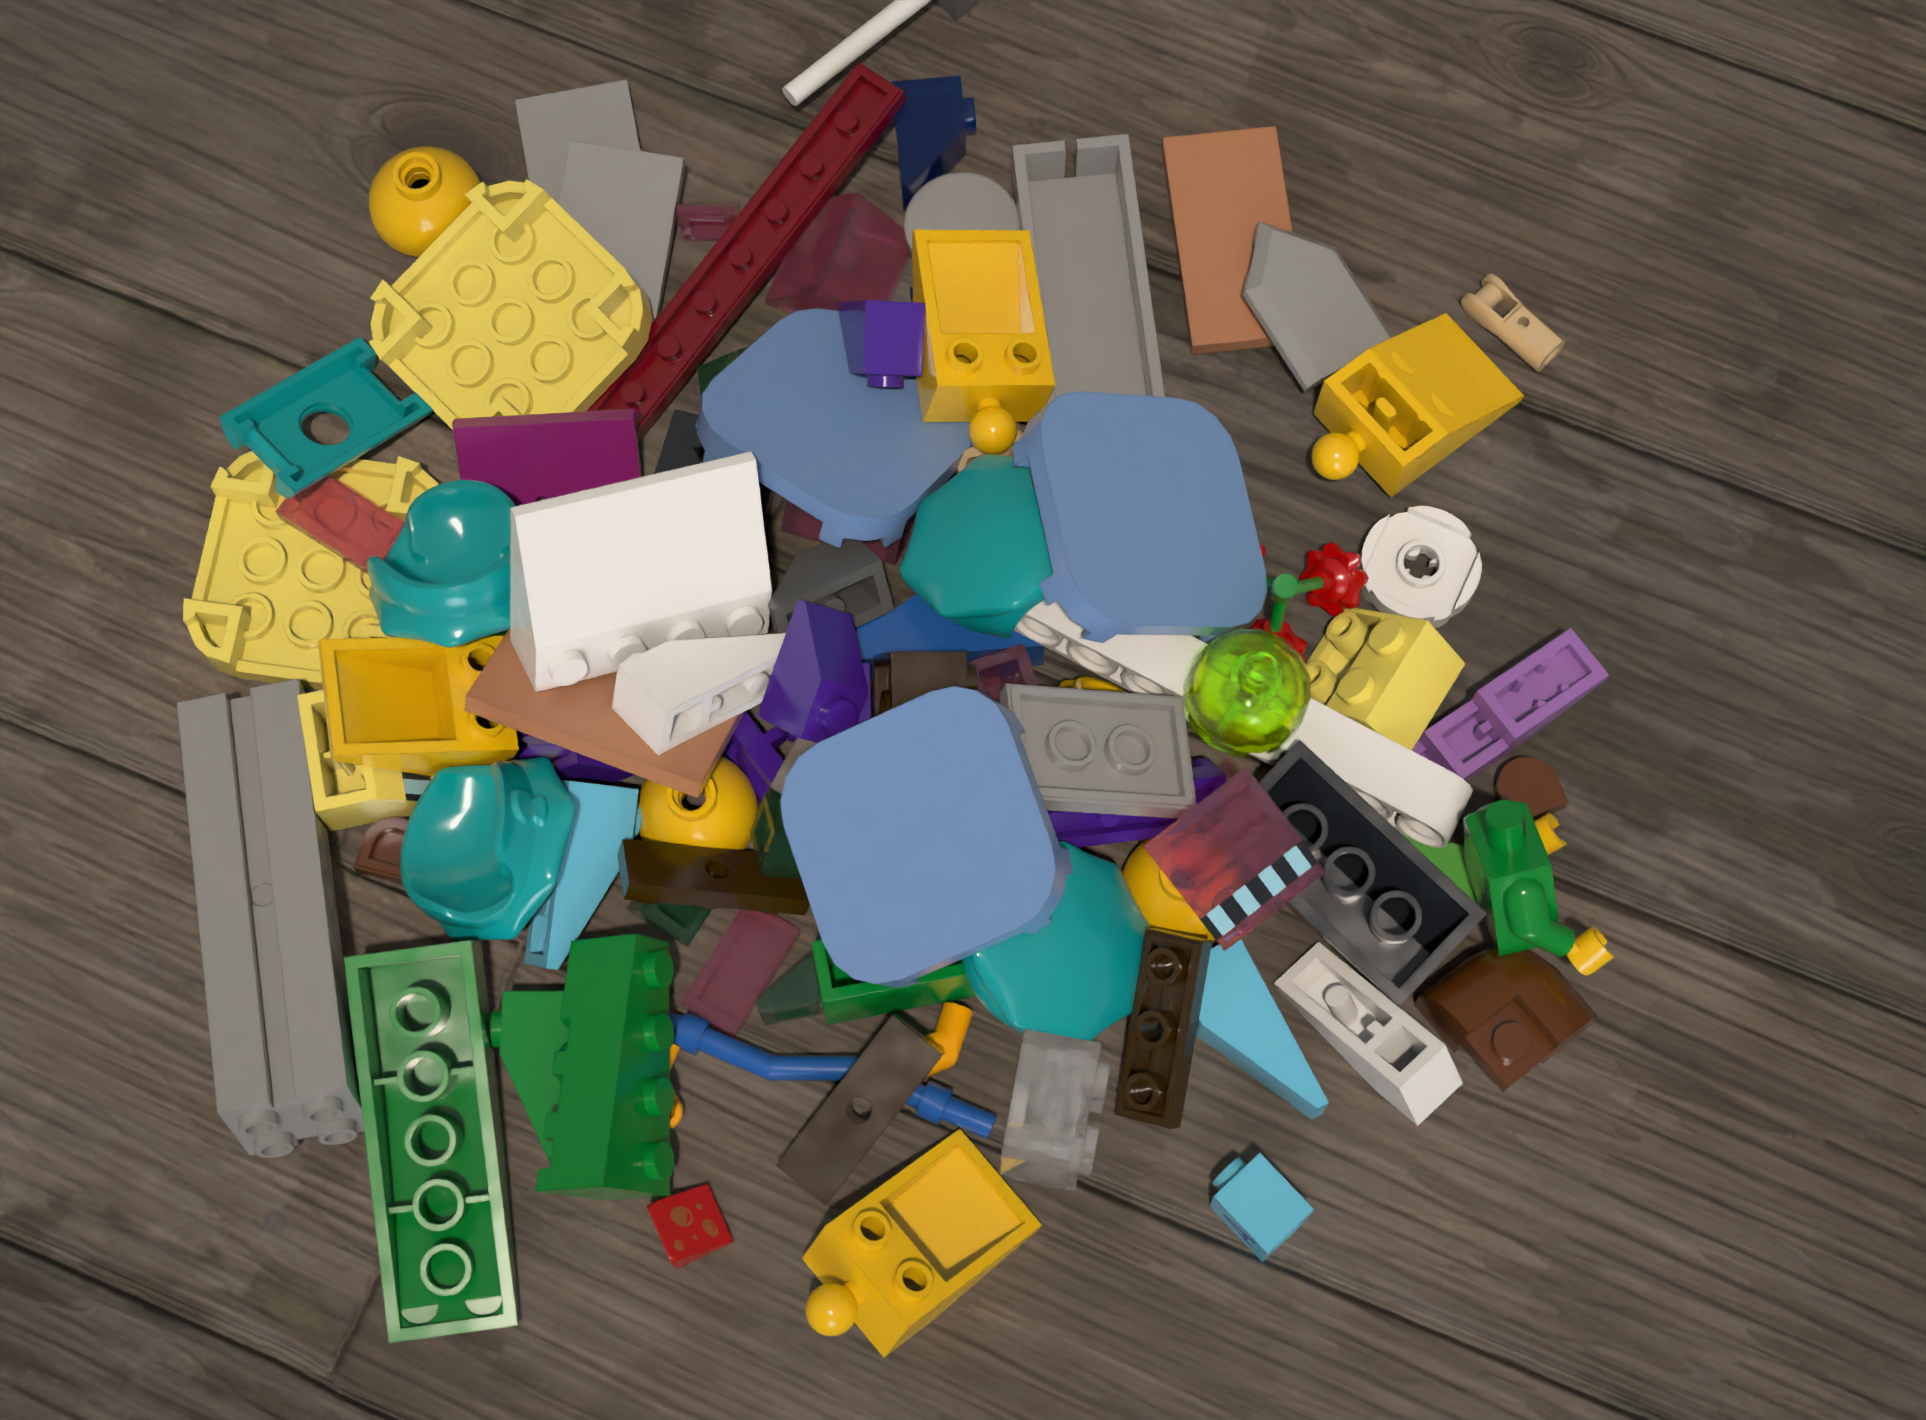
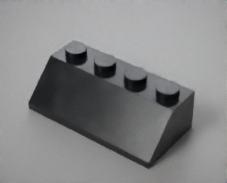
[1213,740,1487,1007]

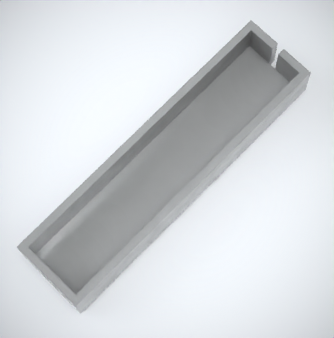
[1012,134,1165,405]

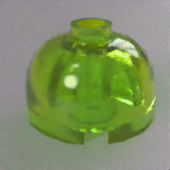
[1183,628,1311,757]

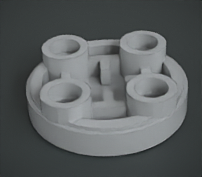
[904,172,1020,258]

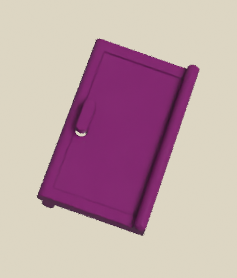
[452,409,642,506]

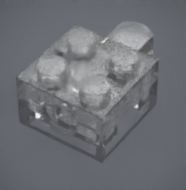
[1000,1029,1111,1191]

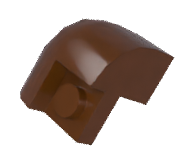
[1414,947,1598,1093]

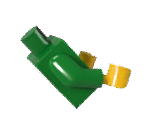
[1463,800,1614,976]

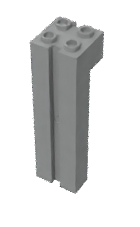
[177,679,364,1158]

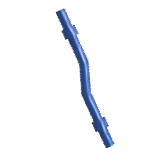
[669,1011,997,1139]

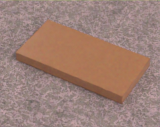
[1161,126,1293,355]
[464,629,744,798]

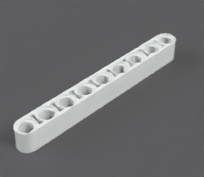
[1014,600,1473,848]

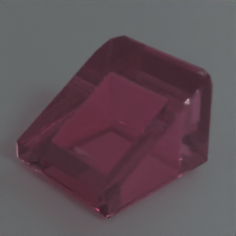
[676,201,741,241]

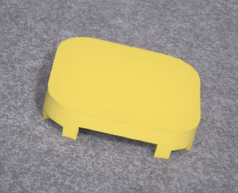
[369,179,652,430]
[183,451,439,690]

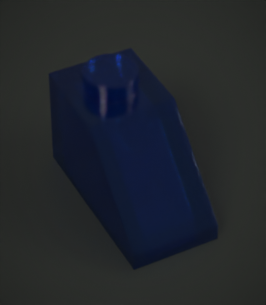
[892,76,976,211]

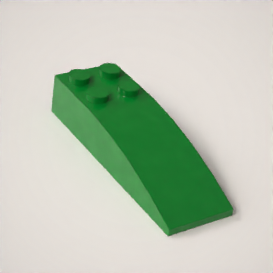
[344,940,519,1343]

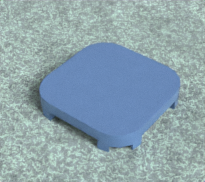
[695,308,973,548]
[1013,391,1267,643]
[780,686,1073,988]

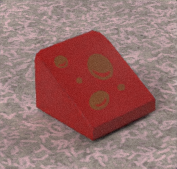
[646,1184,734,1270]

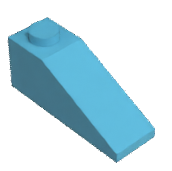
[524,780,642,970]
[1196,935,1329,1120]

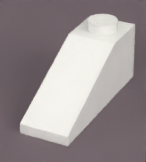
[611,633,786,755]
[1274,942,1463,1126]

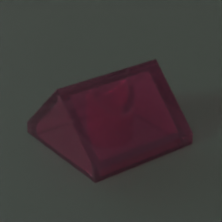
[765,192,909,313]

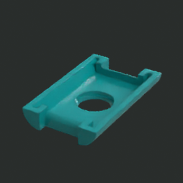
[220,337,433,498]

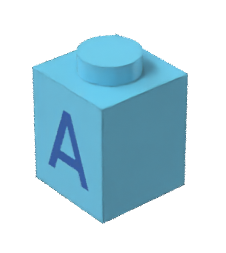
[1209,1153,1314,1262]

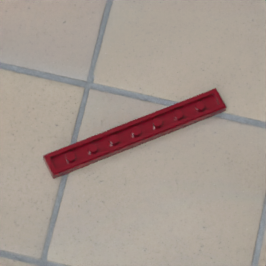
[587,62,907,443]

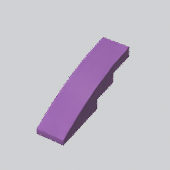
[1412,628,1609,783]

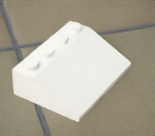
[510,452,772,692]

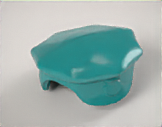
[899,454,1053,638]
[367,479,515,648]
[400,757,577,942]
[962,841,1151,1045]

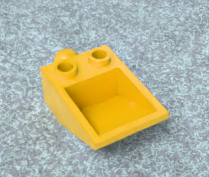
[912,229,1055,455]
[1311,313,1524,498]
[318,636,519,777]
[802,1129,1042,1358]

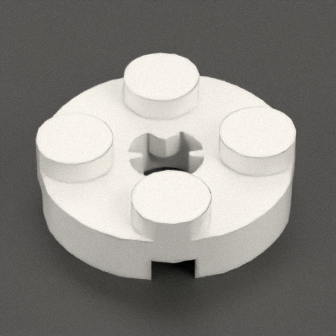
[1359,506,1482,628]

